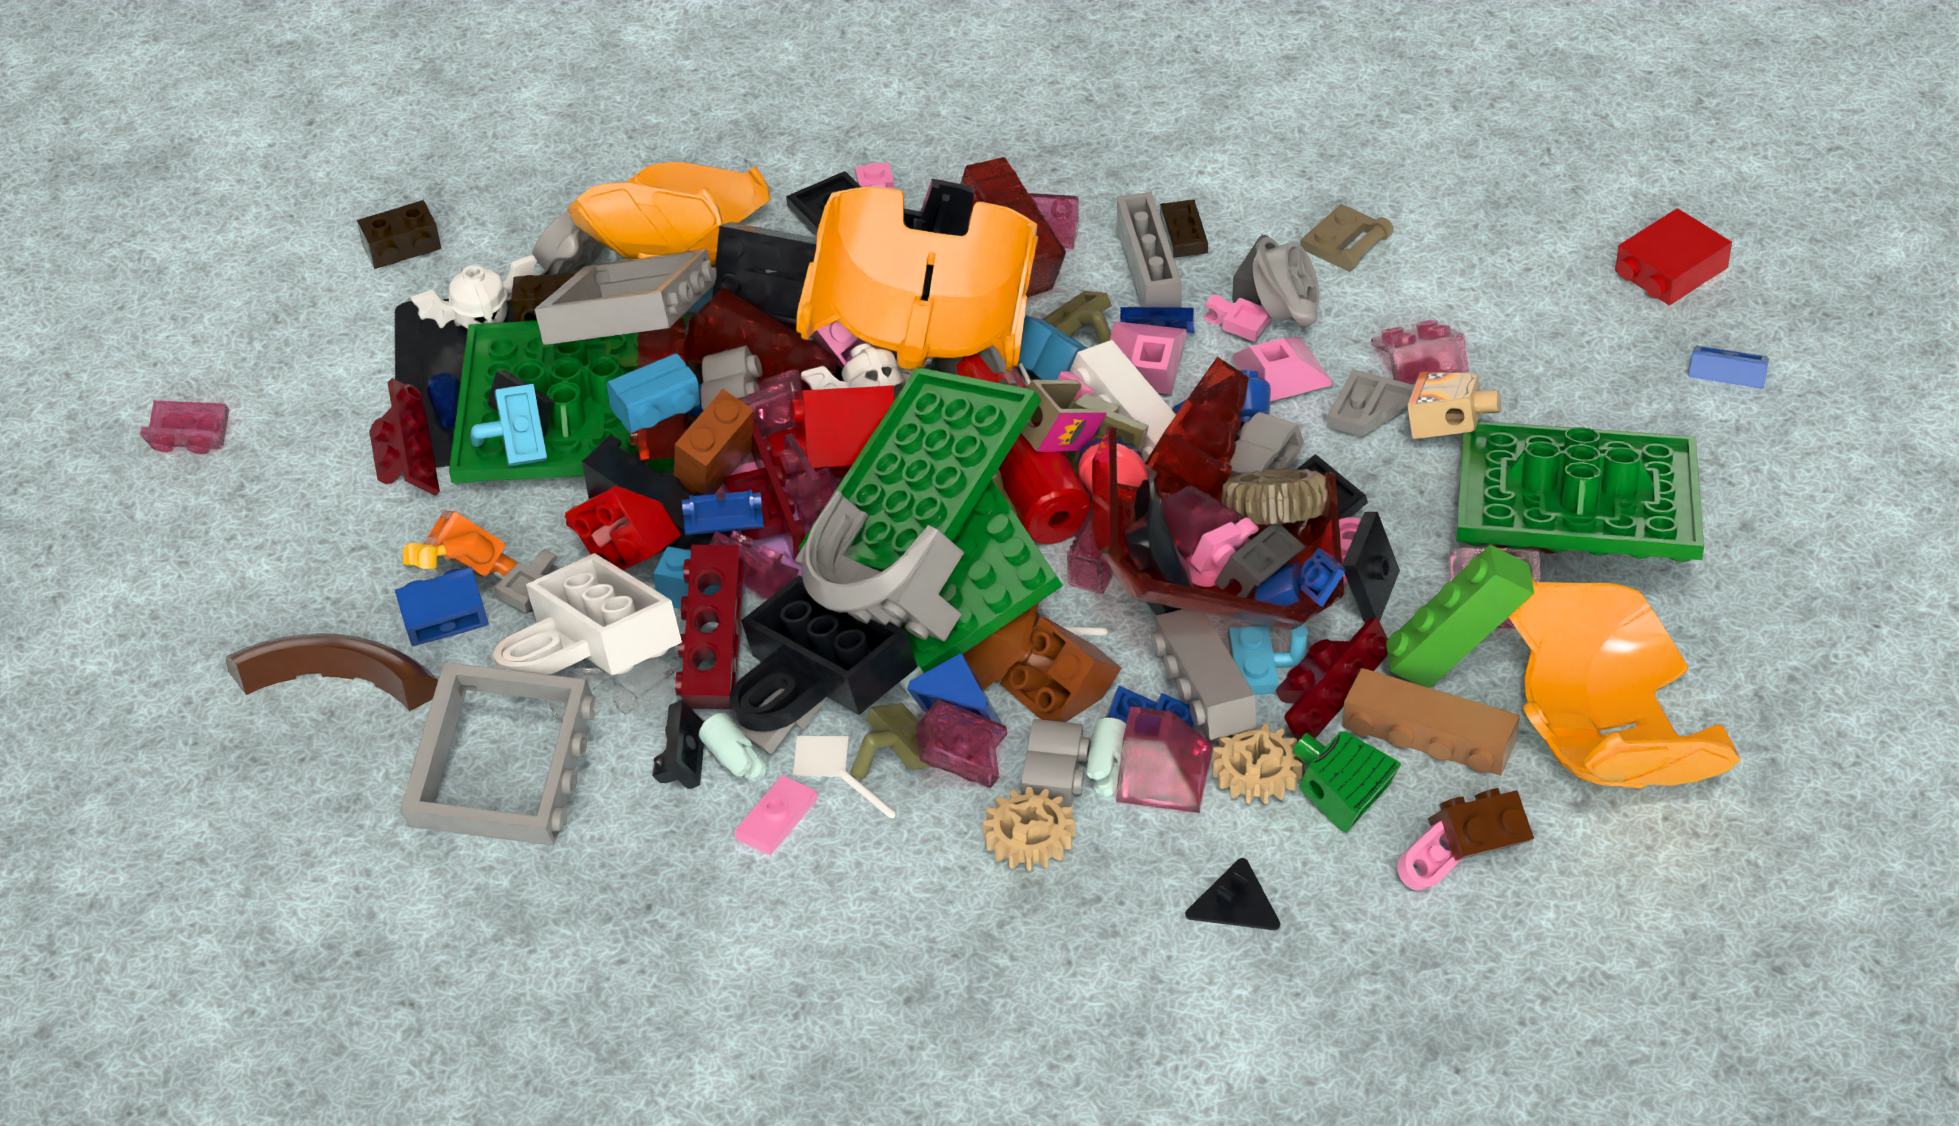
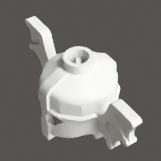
[411,255,537,329]
[801,343,933,400]

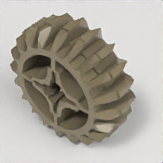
[1221,468,1329,525]

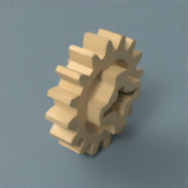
[1212,723,1303,804]
[983,787,1076,871]

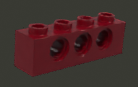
[675,545,745,709]

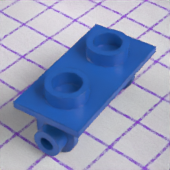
[682,489,764,535]

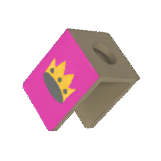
[1021,380,1107,452]

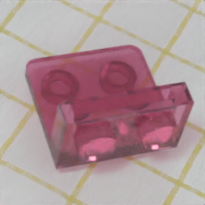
[737,369,803,437]

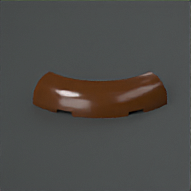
[225,633,438,711]

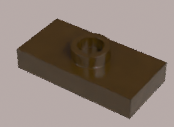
[1160,199,1208,258]

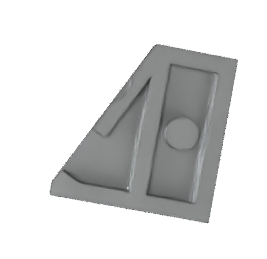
[1327,369,1415,437]

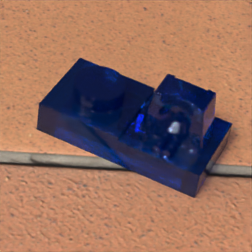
[1120,307,1195,335]

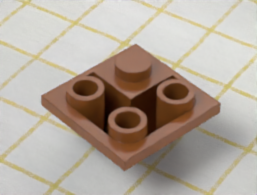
[962,603,1039,690]
[1000,617,1122,722]

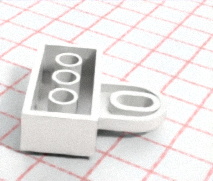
[493,553,682,675]

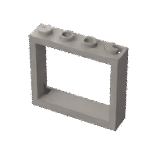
[535,249,716,345]
[400,662,596,846]

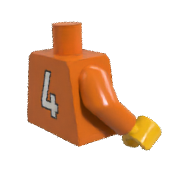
[403,510,518,580]

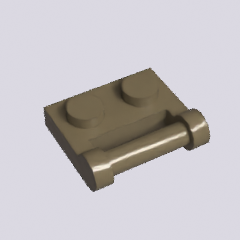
[1300,204,1394,272]

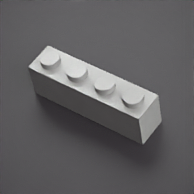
[1117,192,1182,320]
[1151,605,1257,740]

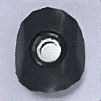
[1123,477,1194,592]

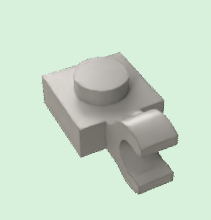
[494,549,560,614]

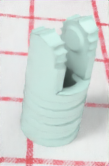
[699,713,767,781]
[1086,718,1131,797]

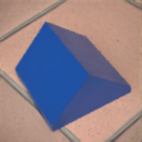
[907,653,1003,732]

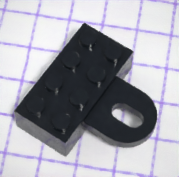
[730,575,917,732]

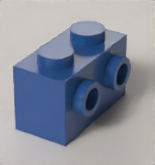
[395,567,489,647]

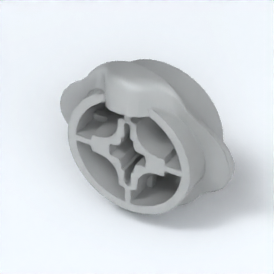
[532,211,605,275]
[1253,237,1319,327]

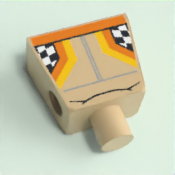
[1407,372,1501,439]

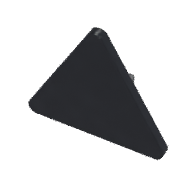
[1185,858,1281,931]

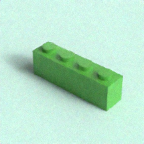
[1386,545,1534,688]

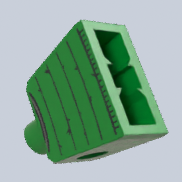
[1292,731,1401,833]

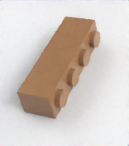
[1343,668,1520,776]

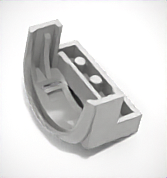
[795,491,964,642]

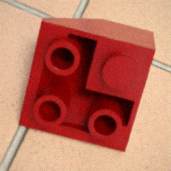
[565,486,681,571]

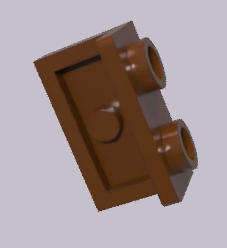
[1428,788,1534,861]

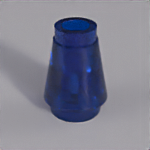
[426,373,461,429]

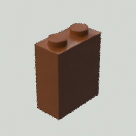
[674,389,754,495]

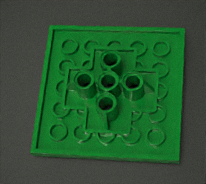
[449,313,687,483]
[1456,421,1704,562]

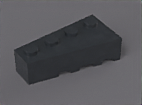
[582,434,741,552]

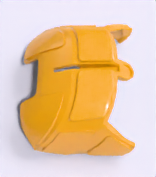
[567,162,771,268]
[796,187,1038,372]
[1509,576,1741,788]

